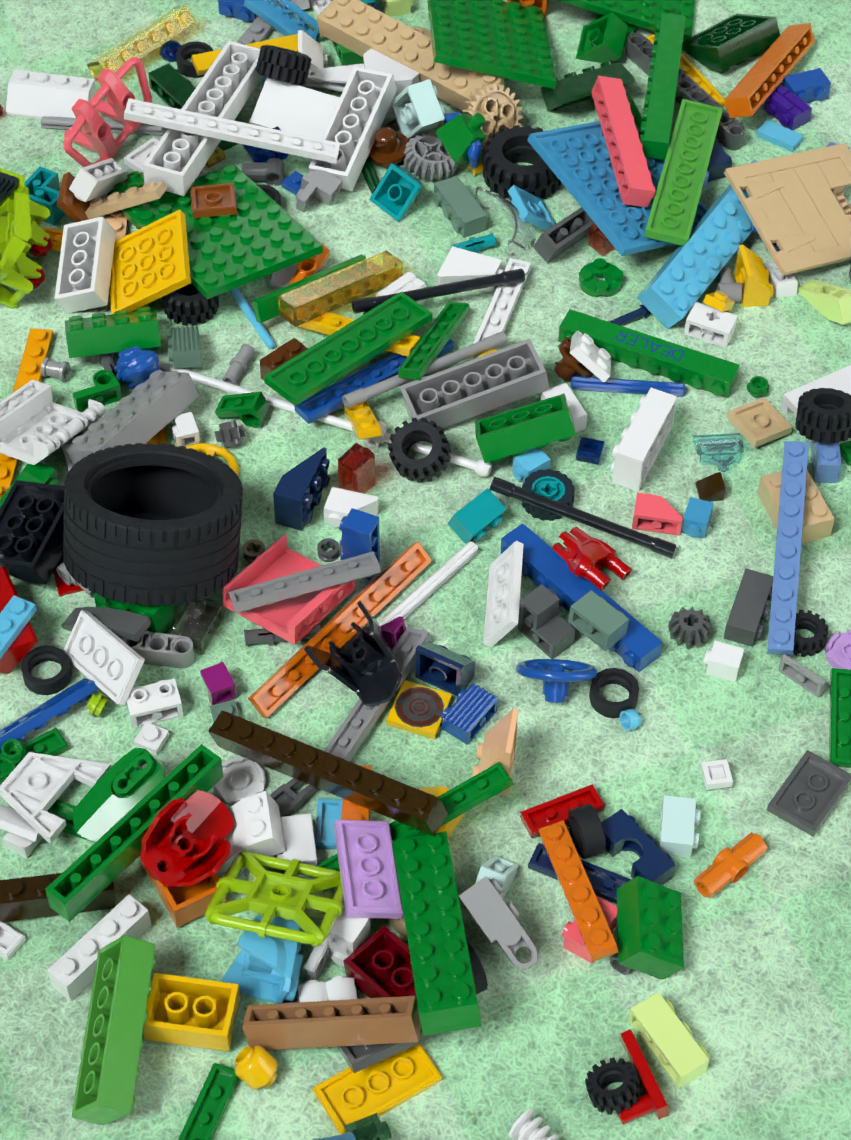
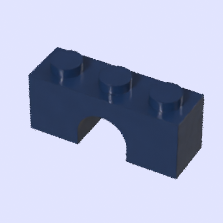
[601,809,675,885]

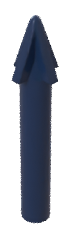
[608,305,651,326]

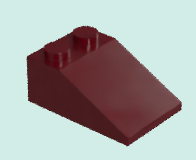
[343,925,417,1000]

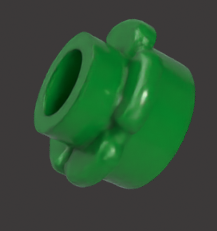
[747,376,769,397]
[0,739,26,764]

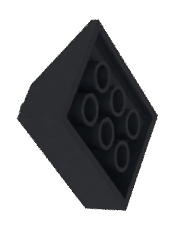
[0,480,64,585]

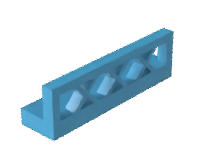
[244,0,320,41]

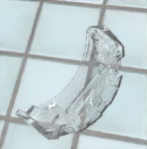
[475,186,536,261]

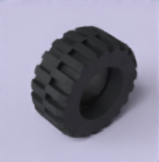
[483,125,562,202]

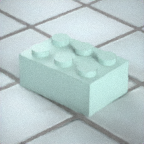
[391,79,445,141]

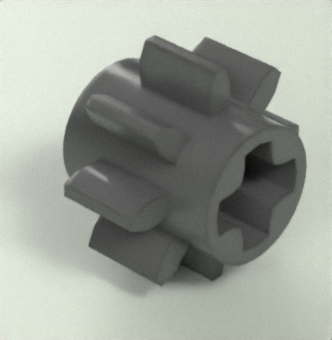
[214,420,245,447]

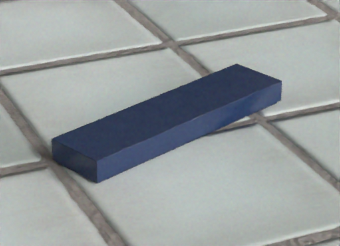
[528,843,631,904]

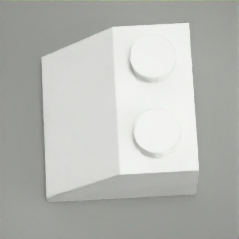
[298,30,328,88]

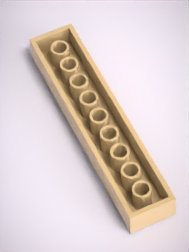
[316,0,505,111]

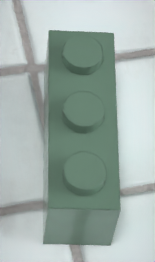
[432,176,487,238]

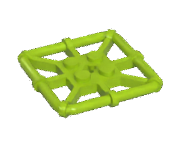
[205,850,344,947]

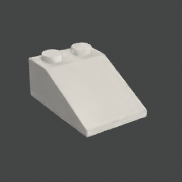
[216,791,285,875]

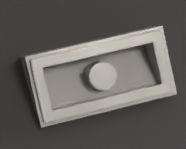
[778,654,830,698]

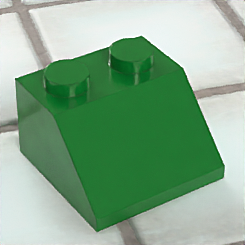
[576,12,628,63]

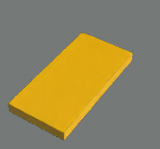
[312,1043,442,1135]

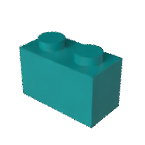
[448,488,507,544]

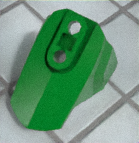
[73,748,165,842]

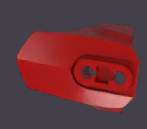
[140,790,235,888]

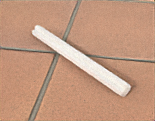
[378,541,479,626]

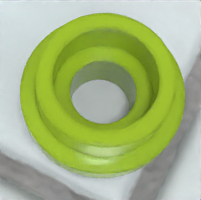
[86,692,108,717]

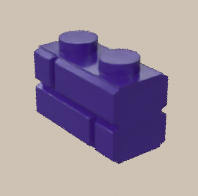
[764,86,812,130]

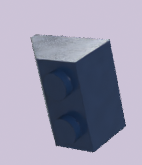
[415,642,475,696]

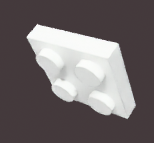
[570,330,611,382]

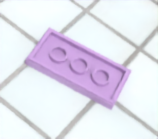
[334,820,403,919]

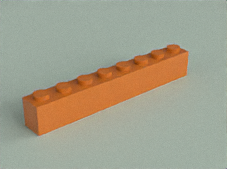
[725,23,815,118]

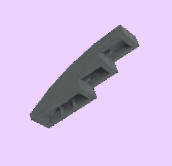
[61,607,151,642]

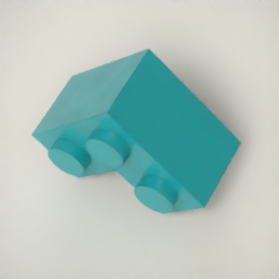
[25,166,65,225]

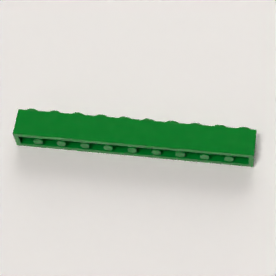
[639,13,686,160]

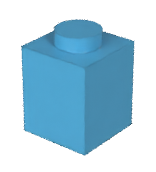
[681,497,714,538]

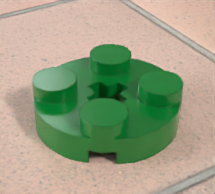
[579,258,623,297]

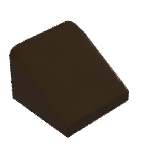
[695,472,725,502]

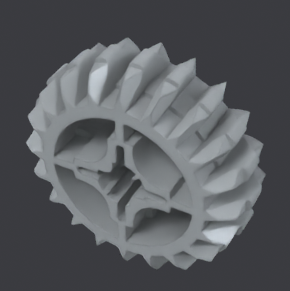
[403,133,459,181]

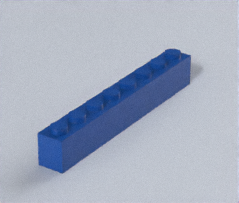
[500,523,663,672]

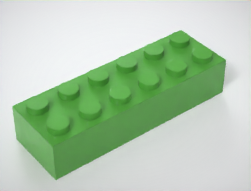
[71,935,156,1125]

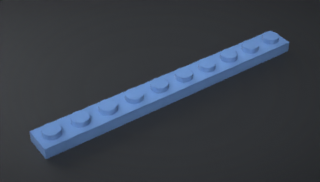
[767,441,809,655]

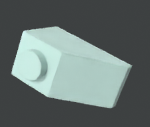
[475,855,520,899]

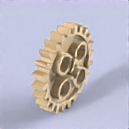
[463,83,523,152]

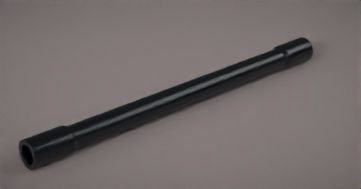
[351,268,525,314]
[489,476,677,559]

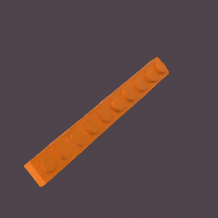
[248,542,432,718]

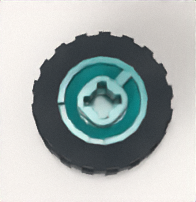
[522,469,575,521]

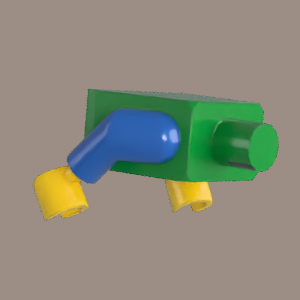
[435,112,486,176]

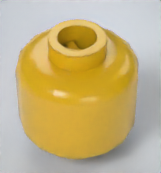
[234,1045,278,1090]

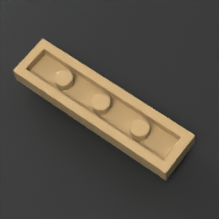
[85,181,167,219]

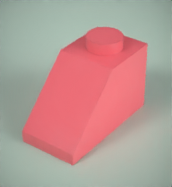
[632,492,683,536]

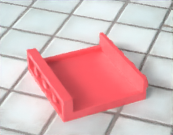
[222,535,355,645]

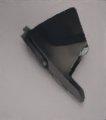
[304,601,402,706]

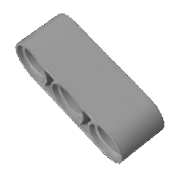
[121,631,195,669]

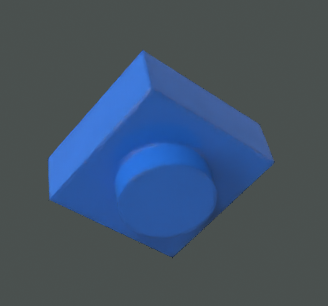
[281,171,304,195]

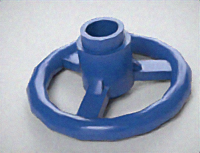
[516,659,597,703]

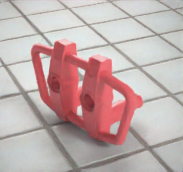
[63,57,152,167]

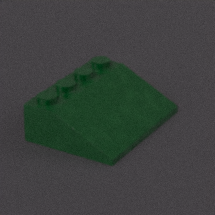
[682,14,780,73]

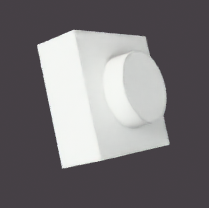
[133,722,170,755]
[700,759,733,790]

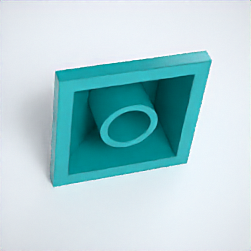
[369,163,422,222]

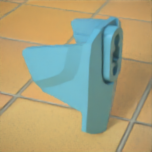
[221,916,303,1004]

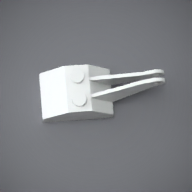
[306,48,420,113]

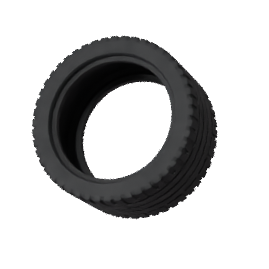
[63,443,243,606]

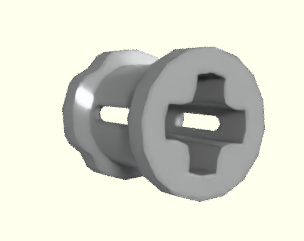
[40,357,70,382]

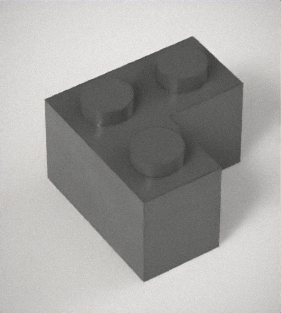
[518,584,575,659]

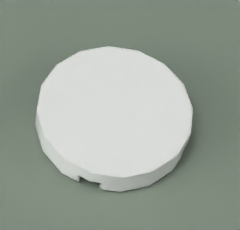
[214,757,266,805]

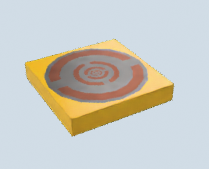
[386,680,452,740]

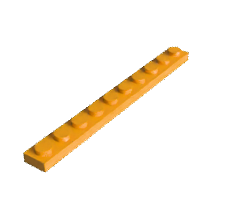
[0,328,54,498]

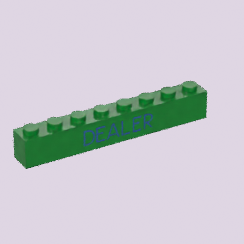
[558,309,740,398]

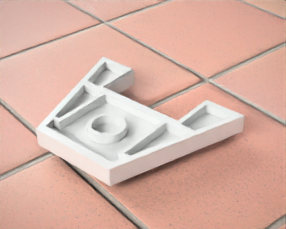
[0,752,111,845]

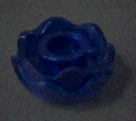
[159,40,182,62]

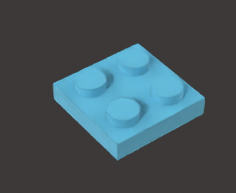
[508,185,555,231]

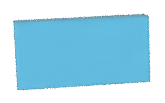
[756,120,803,152]
[315,798,343,849]

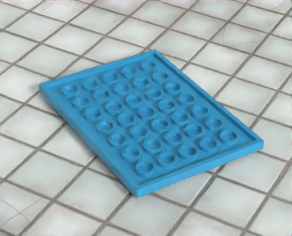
[527,121,709,256]

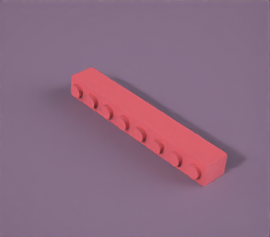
[591,76,656,207]

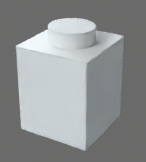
[703,641,744,682]

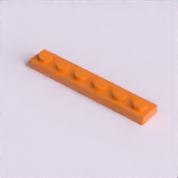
[538,820,618,962]

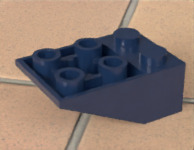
[273,448,330,531]

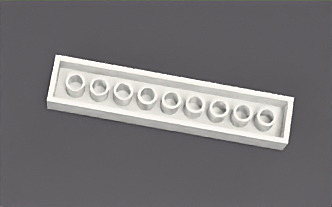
[143,41,263,196]

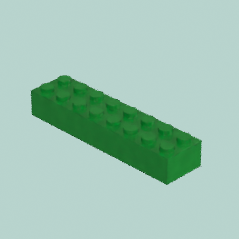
[392,831,481,1036]

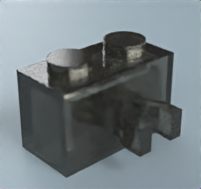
[172,597,224,655]

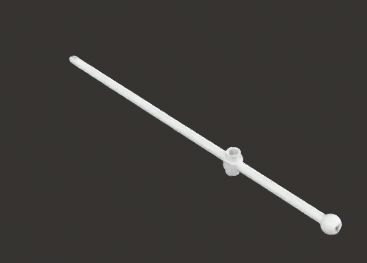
[159,361,492,477]

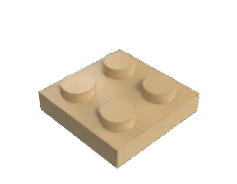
[726,397,793,448]

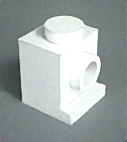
[171,412,200,447]

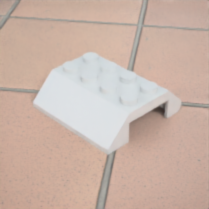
[0,380,106,465]

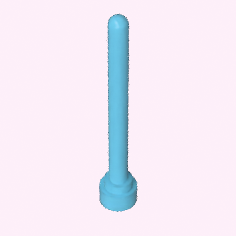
[229,288,275,349]

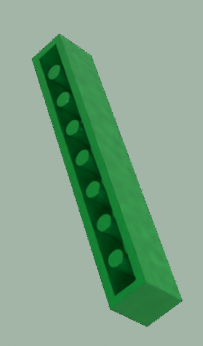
[45,744,224,922]

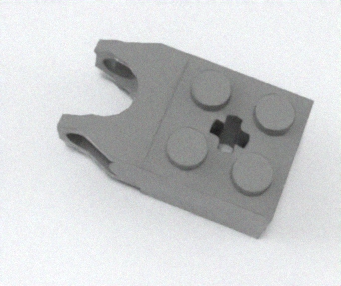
[458,876,537,970]

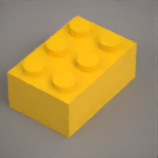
[143,973,241,1052]

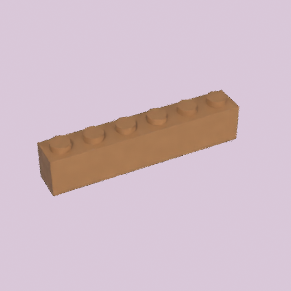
[242,996,421,1050]

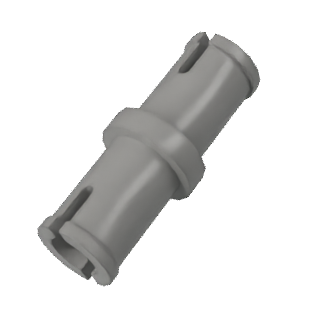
[222,344,255,385]

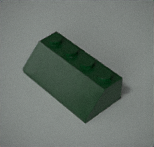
[540,60,635,112]

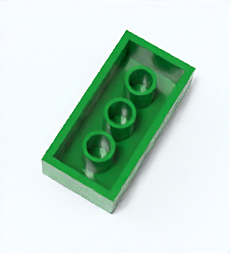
[65,307,161,358]
[475,393,576,463]

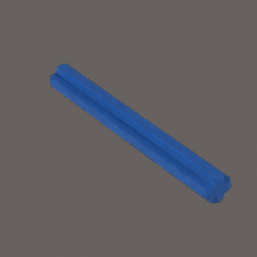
[571,376,685,397]

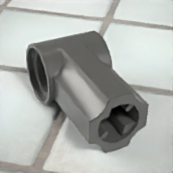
[242,158,284,186]

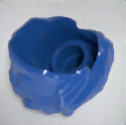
[114,346,160,389]

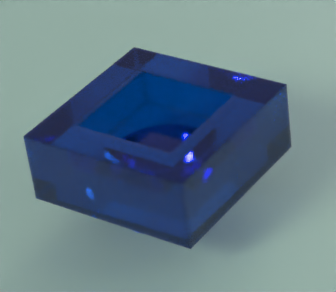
[576,437,604,465]

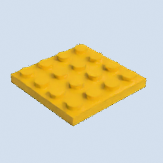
[110,209,191,314]

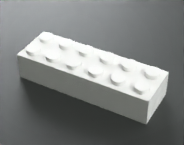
[308,66,397,191]

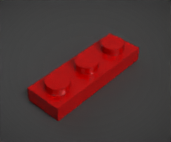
[520,784,604,838]

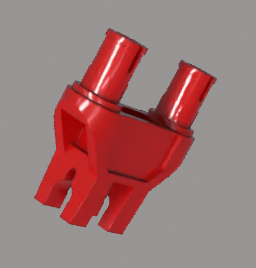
[552,526,632,591]

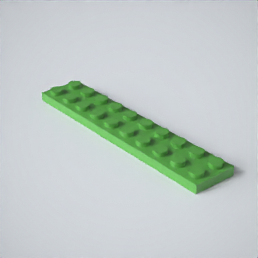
[644,99,723,246]

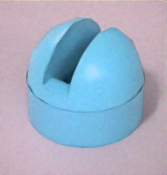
[620,709,642,731]

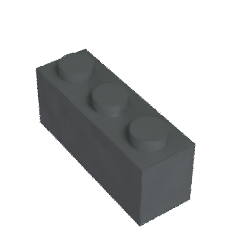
[533,207,597,263]
[723,568,773,647]

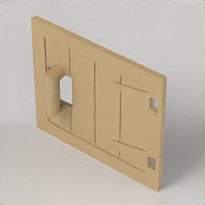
[724,143,851,276]

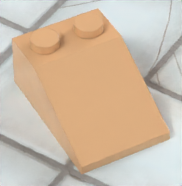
[473,708,519,796]

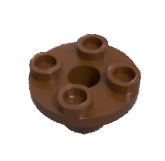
[369,127,409,169]
[554,337,594,382]

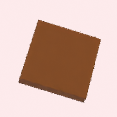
[57,172,94,223]
[190,183,237,218]

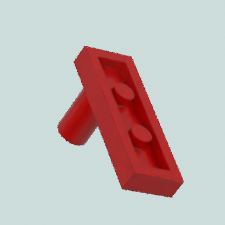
[618,1029,669,1125]

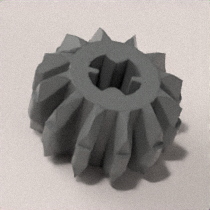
[668,606,712,649]

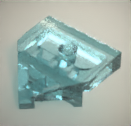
[693,433,744,473]

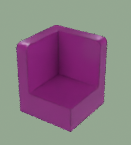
[200,662,237,705]

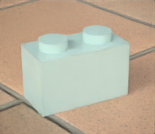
[659,795,700,858]

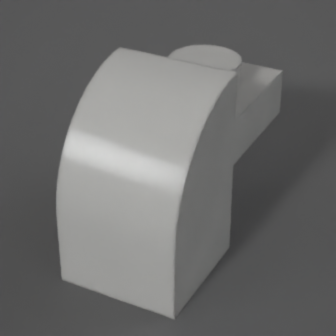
[295,170,342,212]

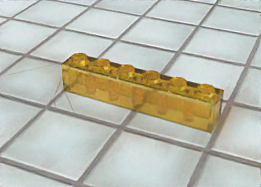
[87,4,196,82]
[278,250,403,327]

